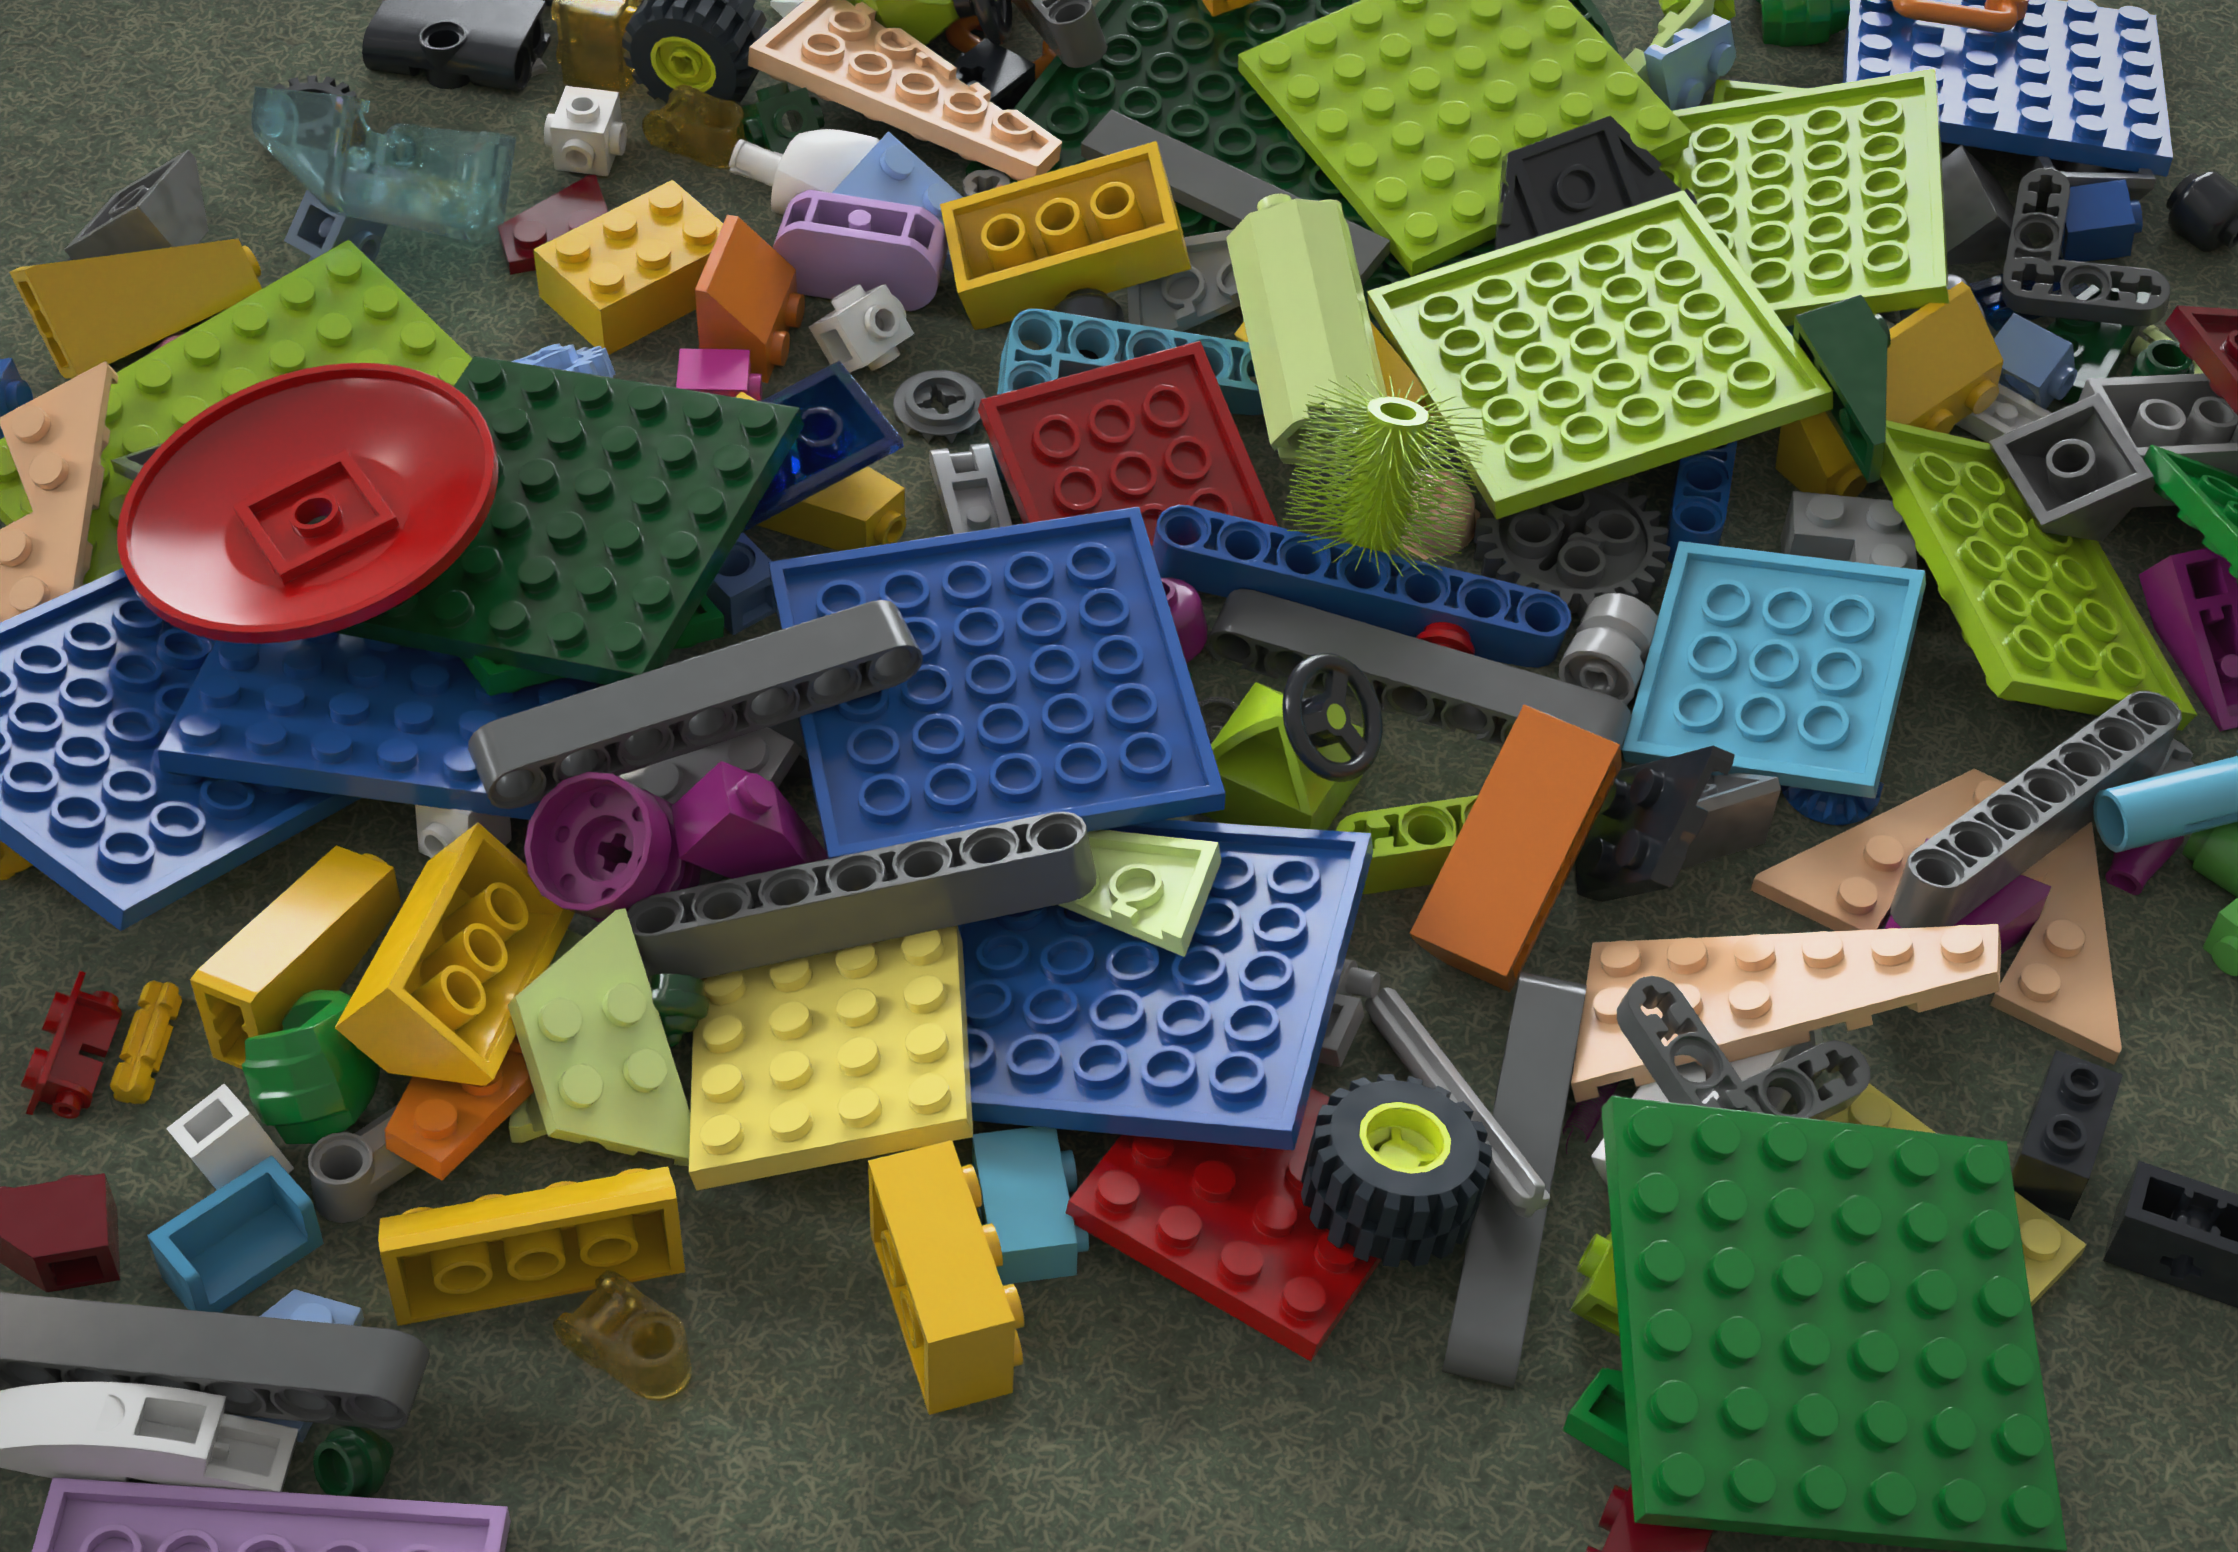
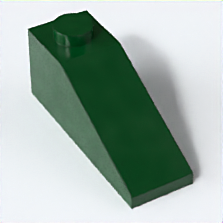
[1793,294,1891,484]

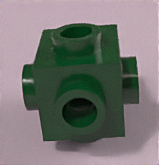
[740,81,825,154]

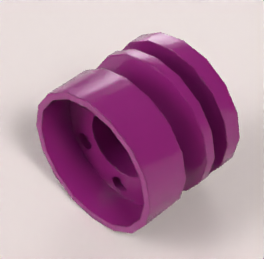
[524,772,702,923]

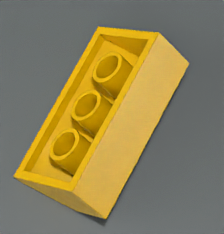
[940,141,1192,330]
[1775,281,2004,497]
[335,822,575,1086]
[378,1166,685,1326]

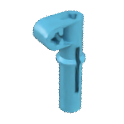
[2093,750,2238,852]

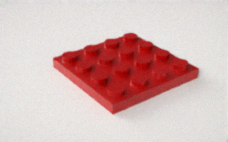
[978,341,1278,547]
[1065,1087,1382,1362]

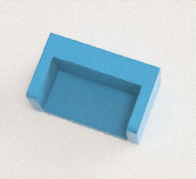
[147,1155,324,1313]

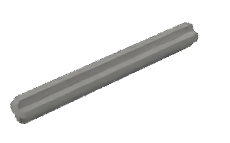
[1365,987,1550,1218]

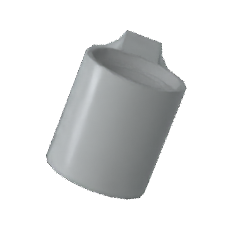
[308,1105,418,1223]

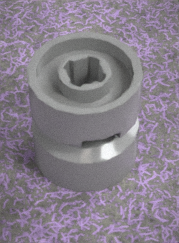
[1559,593,1658,705]

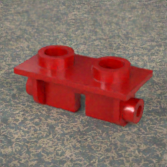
[21,971,122,1119]

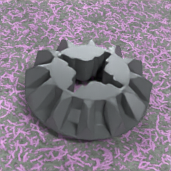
[893,370,985,444]

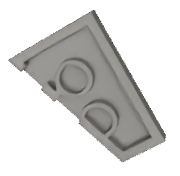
[1127,229,1240,332]

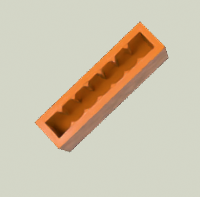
[1409,704,1622,992]

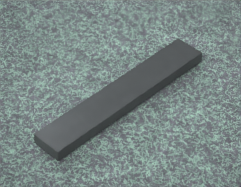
[1081,109,1390,286]

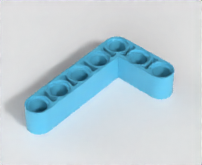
[991,309,1264,481]

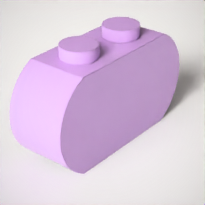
[773,190,949,311]

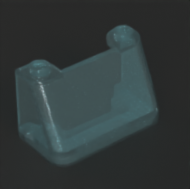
[251,87,516,244]

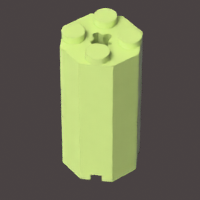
[1226,194,1387,466]

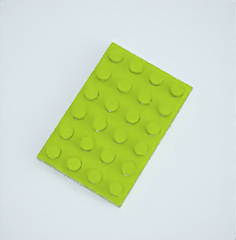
[1880,420,2197,731]

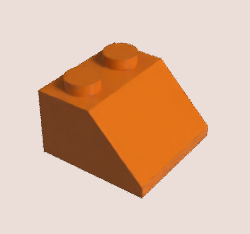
[695,215,805,383]

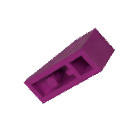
[2139,548,2238,732]
[671,761,827,879]

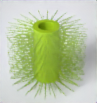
[1283,374,1488,577]

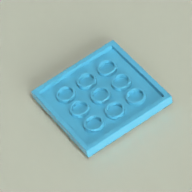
[1622,541,1926,799]

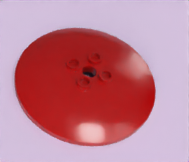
[117,363,498,644]

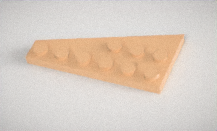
[748,0,1062,181]
[1571,924,2001,1103]

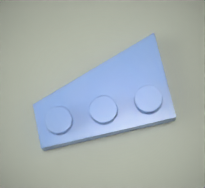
[832,131,963,273]

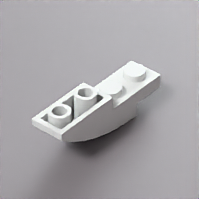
[0,1382,298,1492]

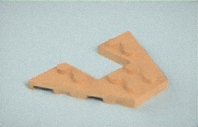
[0,361,118,623]
[1751,769,2122,1065]

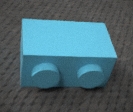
[972,1127,1089,1285]

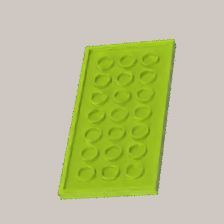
[0,239,472,585]

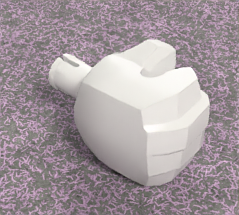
[729,129,880,215]

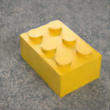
[533,180,723,355]
[868,1140,1024,1415]

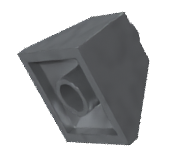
[64,150,209,260]

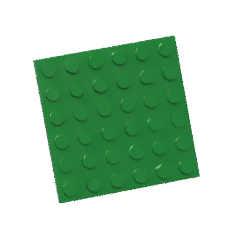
[1601,1096,2067,1552]

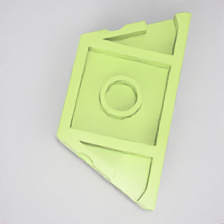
[508,908,690,1166]

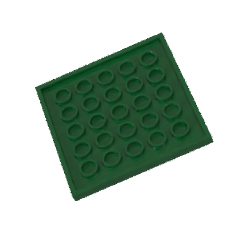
[333,356,804,685]

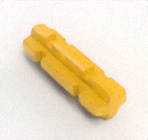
[110,980,182,1104]

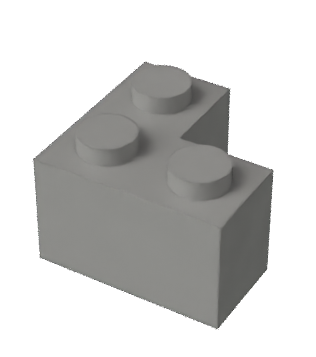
[1781,491,1917,570]

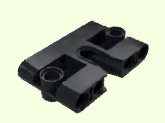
[362,0,558,91]

